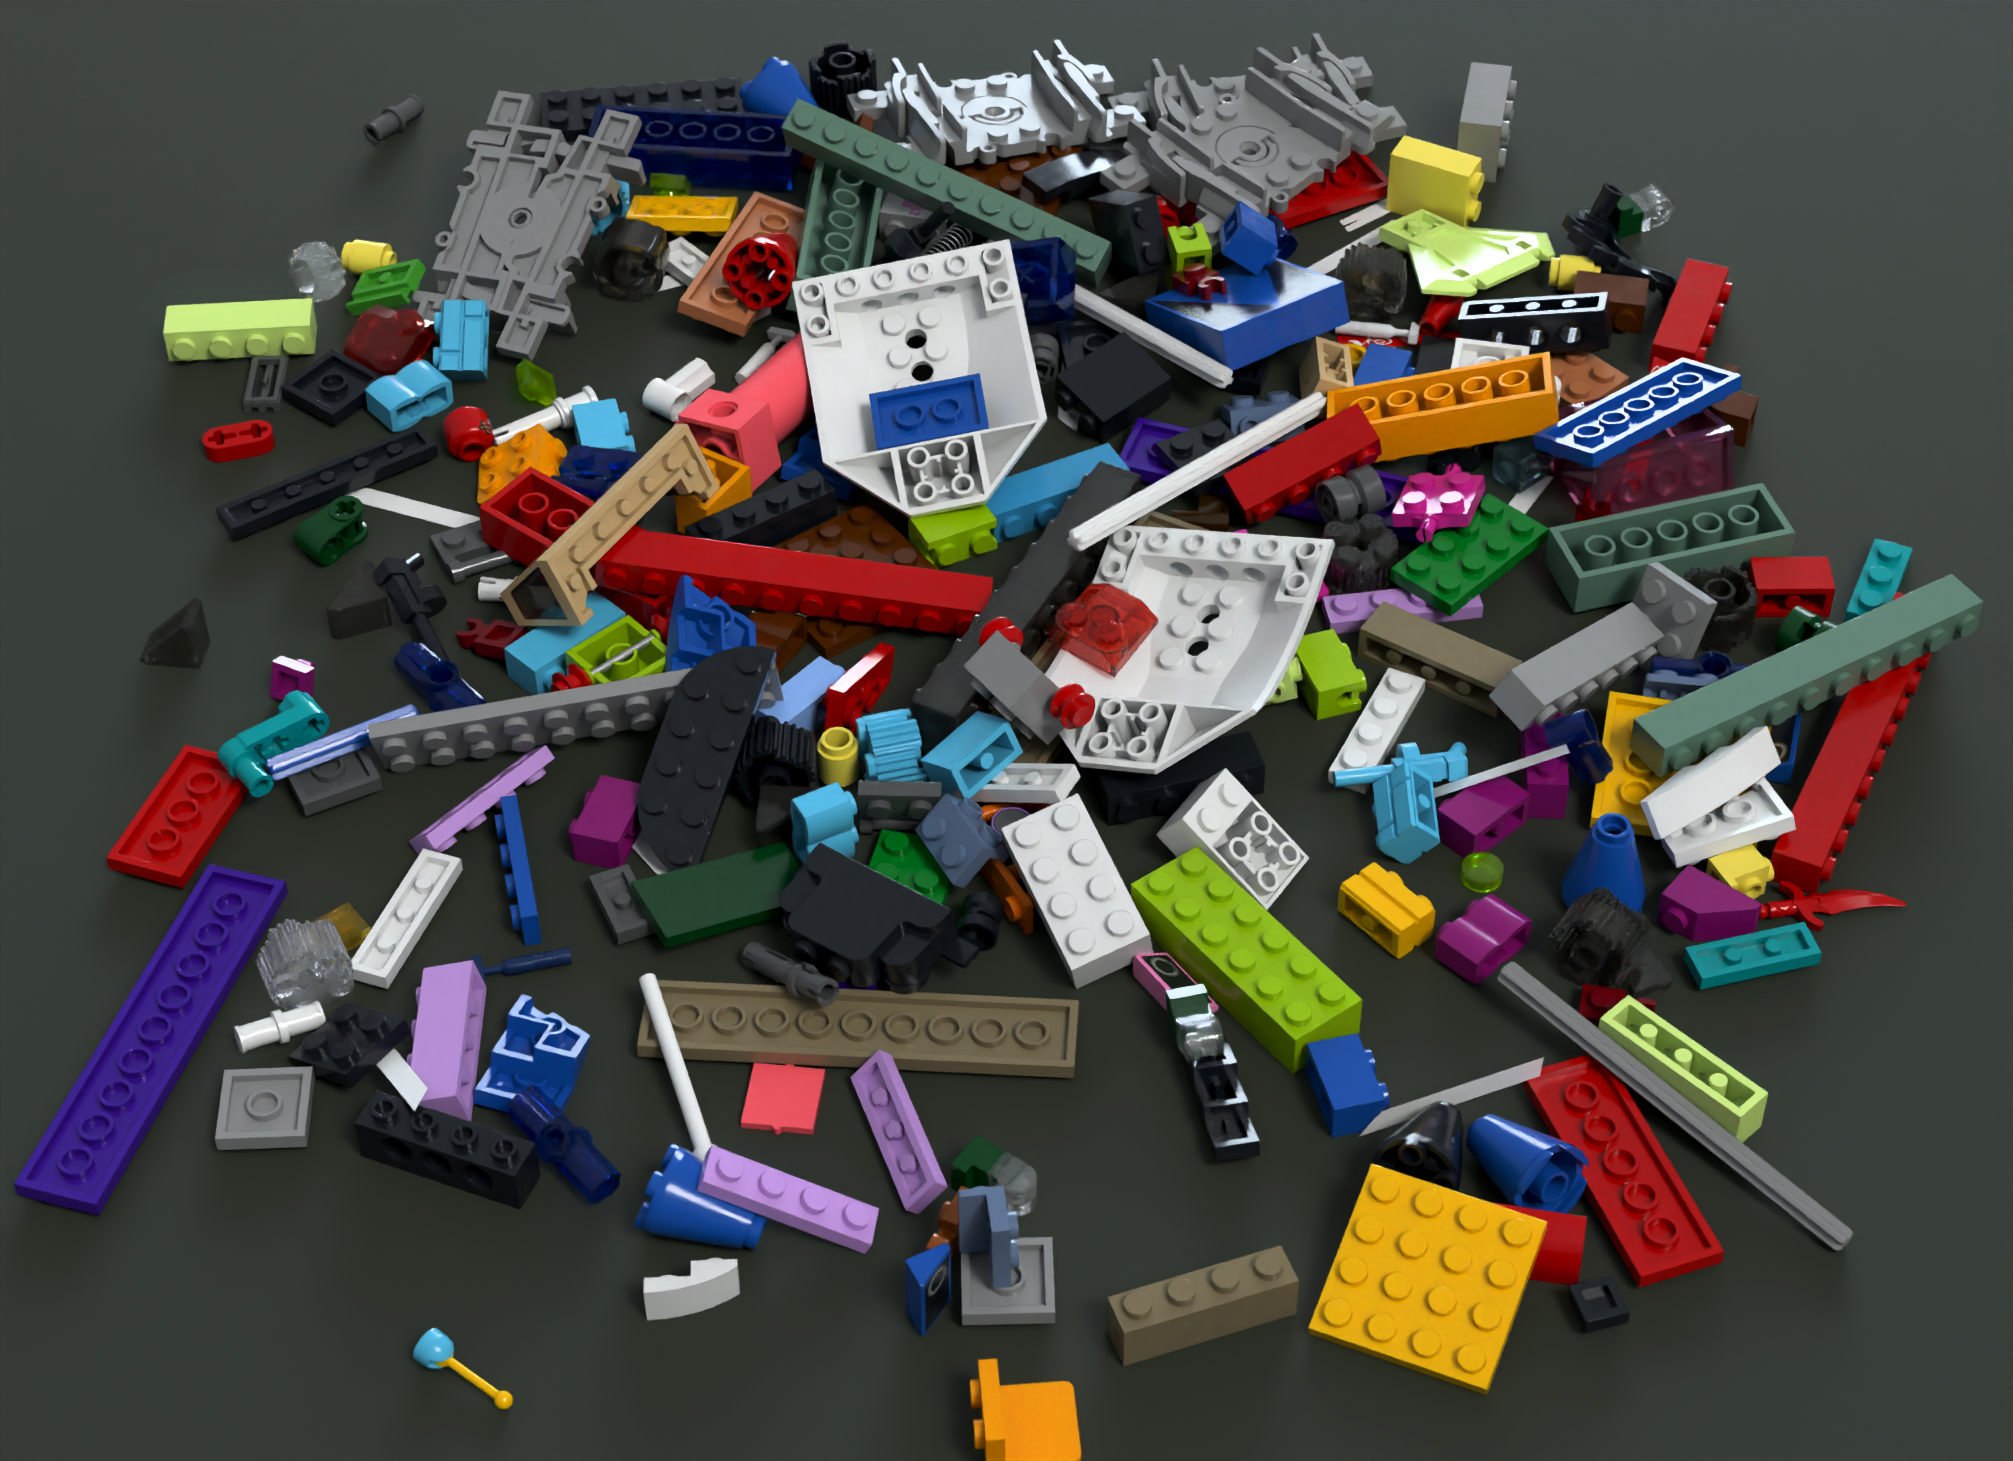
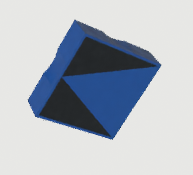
[1144,258,1350,371]

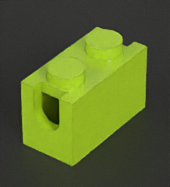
[1166,223,1212,291]
[908,504,998,569]
[1293,629,1367,720]

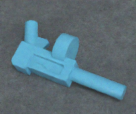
[1332,742,1468,788]

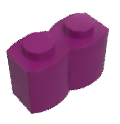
[1435,894,1532,985]

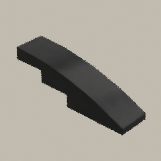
[1021,150,1127,202]
[1179,1016,1260,1163]

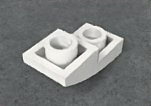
[643,1258,740,1320]

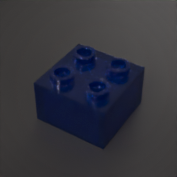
[1010,236,1076,325]

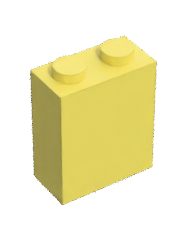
[1386,135,1485,227]

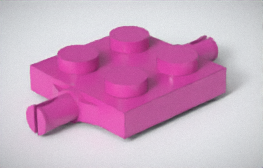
[1392,463,1486,543]

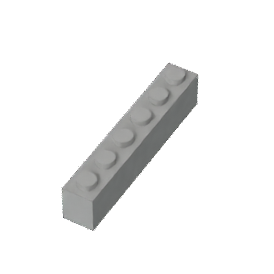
[1489,602,1665,731]

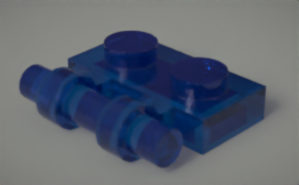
[551,445,643,499]

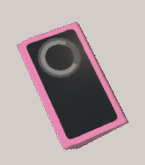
[1133,953,1218,1013]

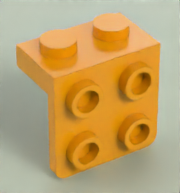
[477,423,568,505]
[969,1359,1081,1461]

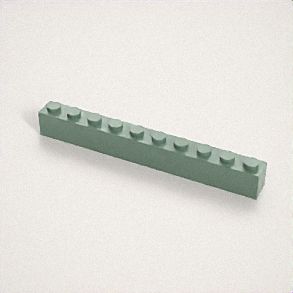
[781,98,1113,288]
[1629,574,1984,778]

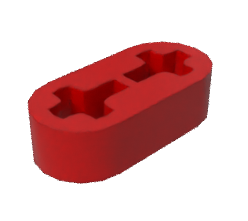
[202,420,275,463]

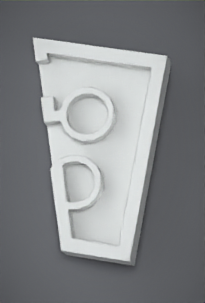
[1661,777,1796,868]

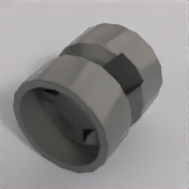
[1315,464,1386,529]

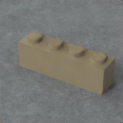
[1357,601,1523,718]
[1107,1245,1299,1366]

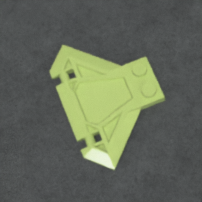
[1378,209,1555,297]

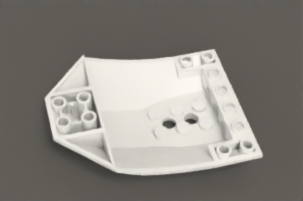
[792,239,1047,518]
[1045,525,1335,774]

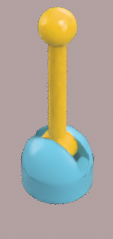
[413,1328,513,1410]

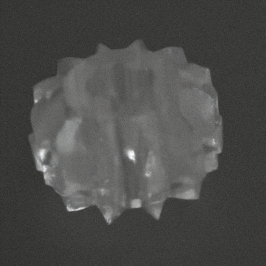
[288,241,347,302]

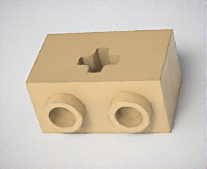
[1299,336,1354,420]

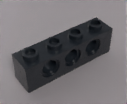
[1458,292,1613,355]
[354,1090,541,1210]

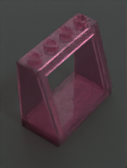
[1539,396,1735,514]

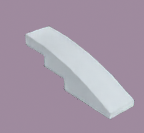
[1640,726,1781,840]

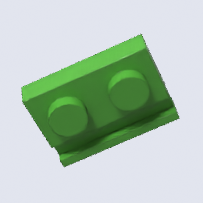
[345,258,427,316]

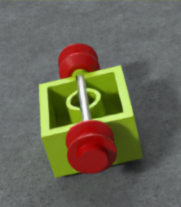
[550,605,672,692]

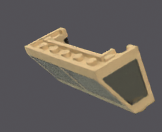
[500,424,720,626]

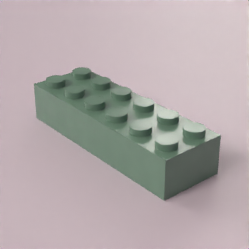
[786,159,883,312]
[1544,483,1796,613]

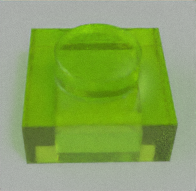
[650,173,691,196]
[515,359,557,407]

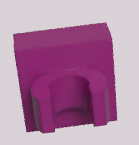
[270,656,316,701]

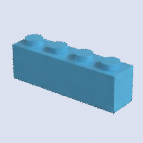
[986,443,1130,543]

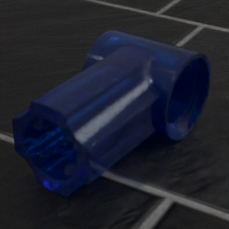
[1545,708,1613,785]

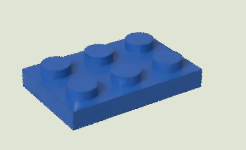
[869,373,990,451]

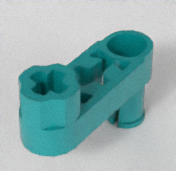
[217,690,330,797]

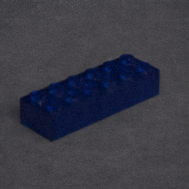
[588,105,801,191]

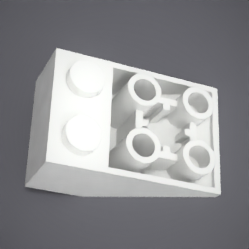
[1156,768,1309,910]

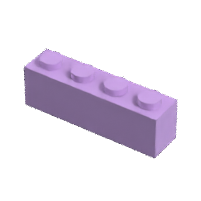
[402,960,487,1121]

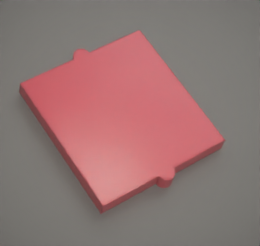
[741,1063,826,1135]

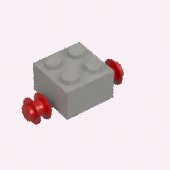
[963,617,1096,745]

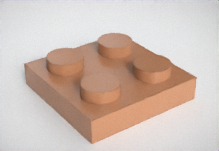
[1551,350,1630,415]

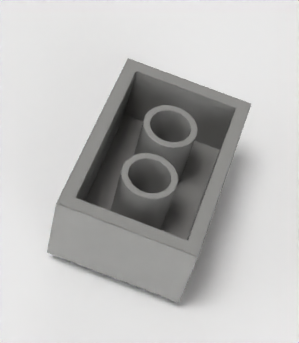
[1457,62,1517,182]

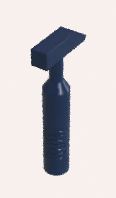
[470,947,572,994]

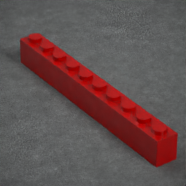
[595,529,993,637]
[1771,592,1933,894]

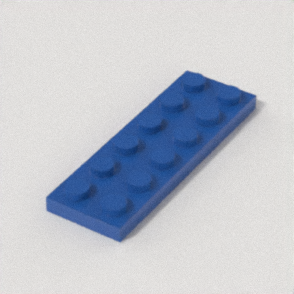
[1534,357,1742,468]

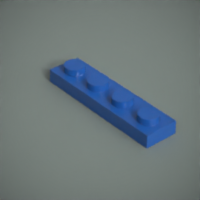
[494,795,542,946]

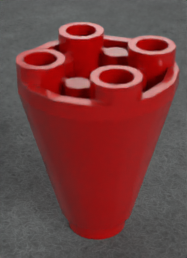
[722,232,798,310]

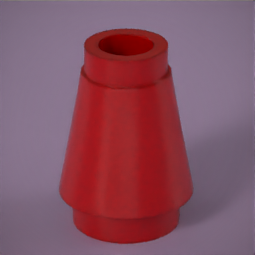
[1418,294,1464,336]

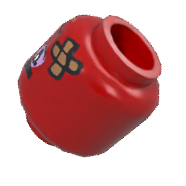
[443,406,495,462]

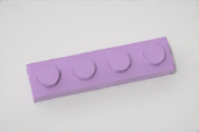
[1321,588,1483,634]
[409,745,555,855]
[850,1050,948,1215]
[696,1145,879,1254]

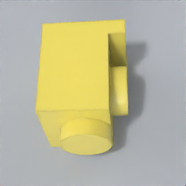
[1706,844,1774,899]

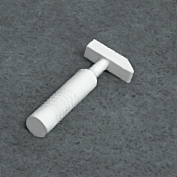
[1335,321,1420,344]
[735,327,796,384]

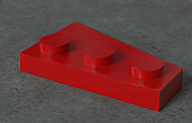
[823,642,895,736]

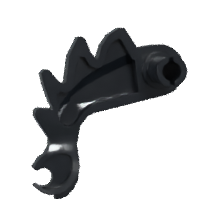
[1562,183,1679,305]

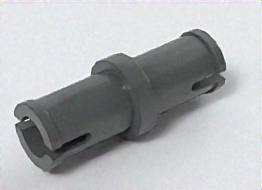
[363,95,425,144]

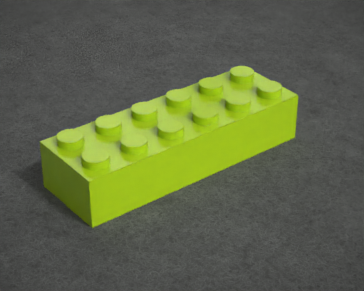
[1131,846,1363,1074]

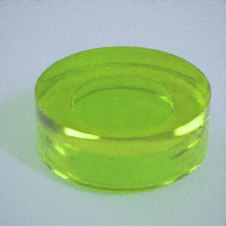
[1461,852,1504,893]

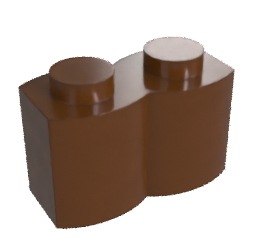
[747,608,808,676]

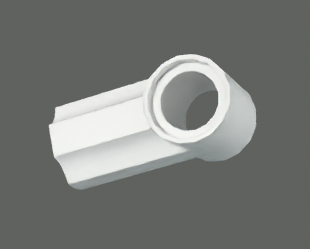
[642,358,715,422]

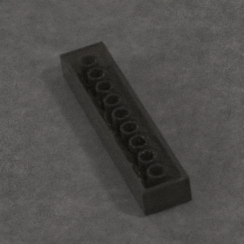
[910,461,1141,758]

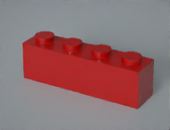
[1648,258,1733,372]
[1223,403,1382,526]

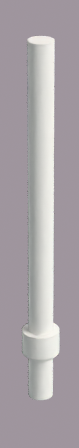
[639,973,717,1162]

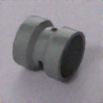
[1030,333,1059,385]

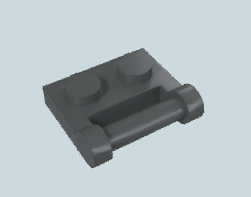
[430,520,521,585]
[857,781,943,834]

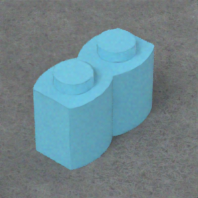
[365,360,454,432]
[790,782,859,866]

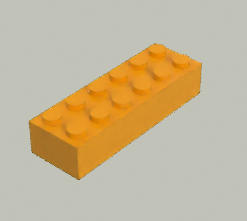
[1327,352,1560,462]

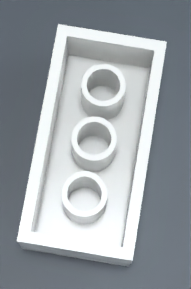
[1001,793,1153,989]

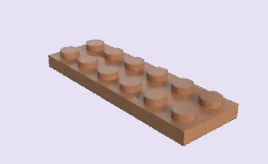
[677,191,804,337]

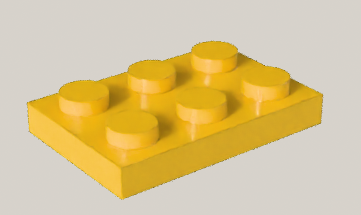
[625,195,738,236]

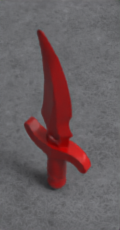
[1759,881,1907,931]

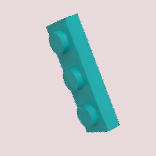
[1844,538,1913,623]
[1683,922,1822,990]

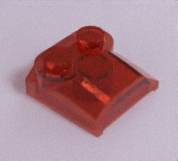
[343,304,436,376]
[1048,583,1158,677]

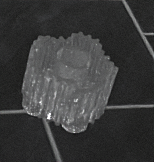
[255,918,355,1010]

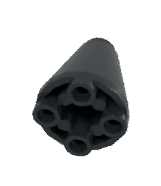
[1372,1101,1463,1192]

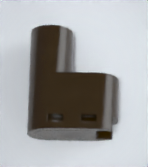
[1172,493,1229,532]

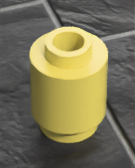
[341,239,397,276]
[1548,254,1601,291]
[817,727,859,787]

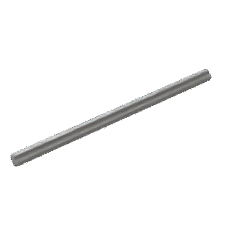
[1497,962,1853,1252]

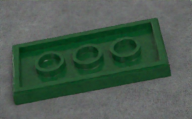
[630,842,801,948]

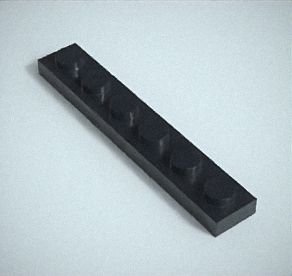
[216,424,438,540]

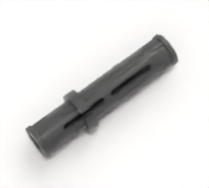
[742,941,839,1006]

